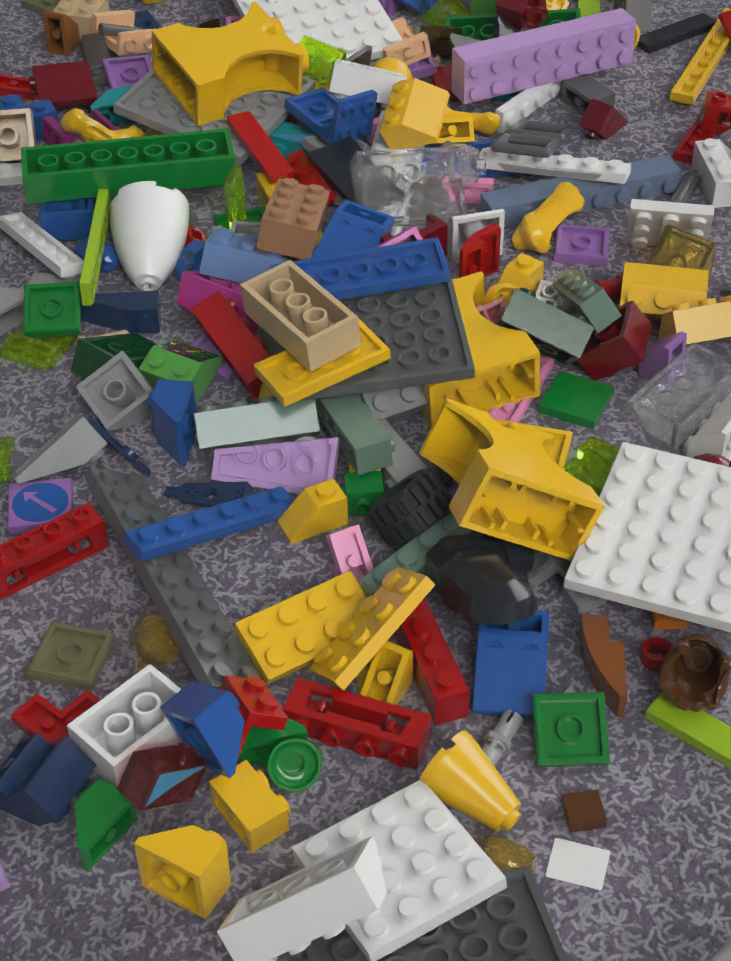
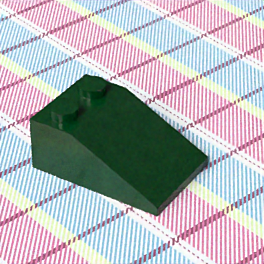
[71,333,158,381]

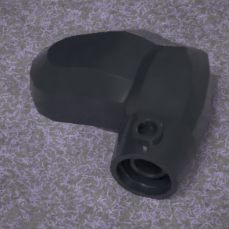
[426,534,538,624]

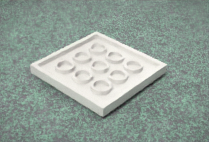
[292,780,507,961]

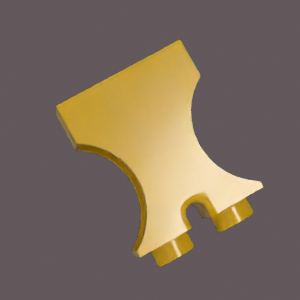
[152,1,309,126]
[421,271,540,428]
[419,398,605,561]

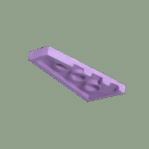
[211,437,341,494]

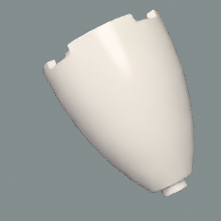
[110,181,189,291]

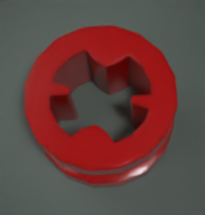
[184,226,207,247]
[640,637,672,671]

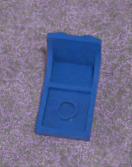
[284,88,378,144]

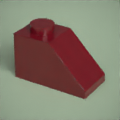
[579,98,628,140]

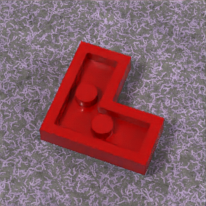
[11,690,101,742]

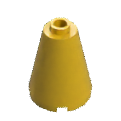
[419,730,522,832]

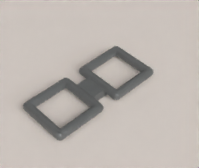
[491,120,574,158]

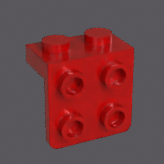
[218,675,288,758]

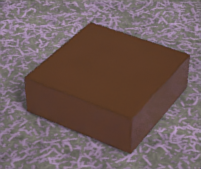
[561,789,607,833]

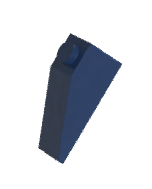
[81,291,161,334]

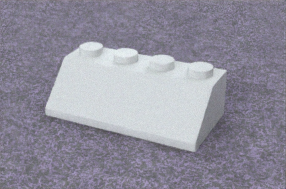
[217,836,387,961]

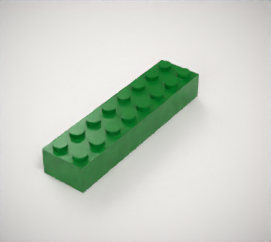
[21,128,236,204]

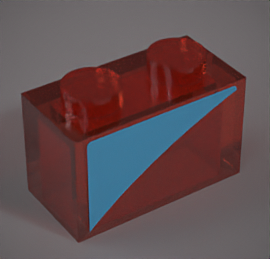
[117,743,208,811]

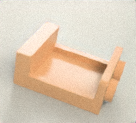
[90,9,155,56]
[381,17,431,65]

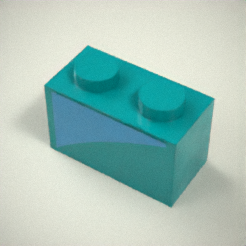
[269,121,315,159]

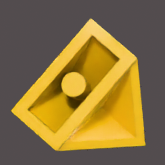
[356,641,413,717]

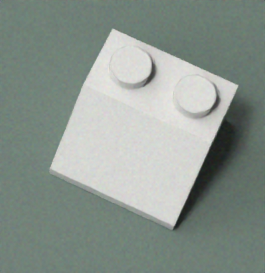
[445,209,505,263]

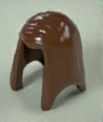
[658,634,731,712]

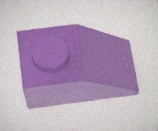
[639,331,687,391]

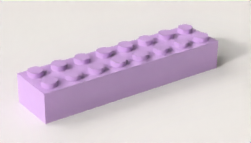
[452,8,636,104]

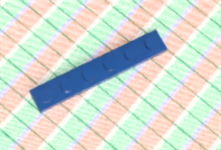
[123,486,295,562]

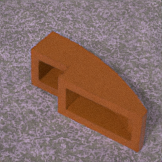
[579,614,627,718]

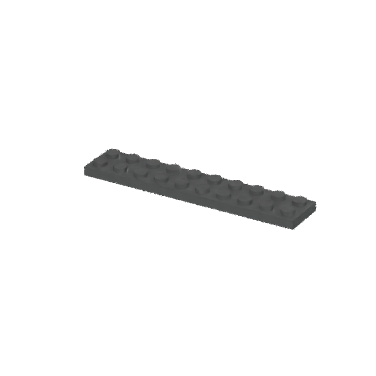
[84,467,262,689]

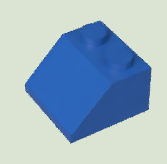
[148,379,197,466]
[160,680,245,778]

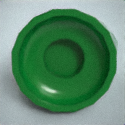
[259,738,324,792]

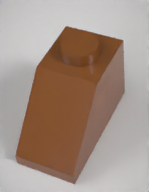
[42,11,80,56]

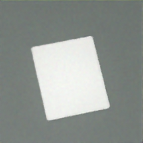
[545,838,610,890]

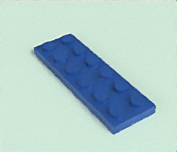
[269,237,451,300]

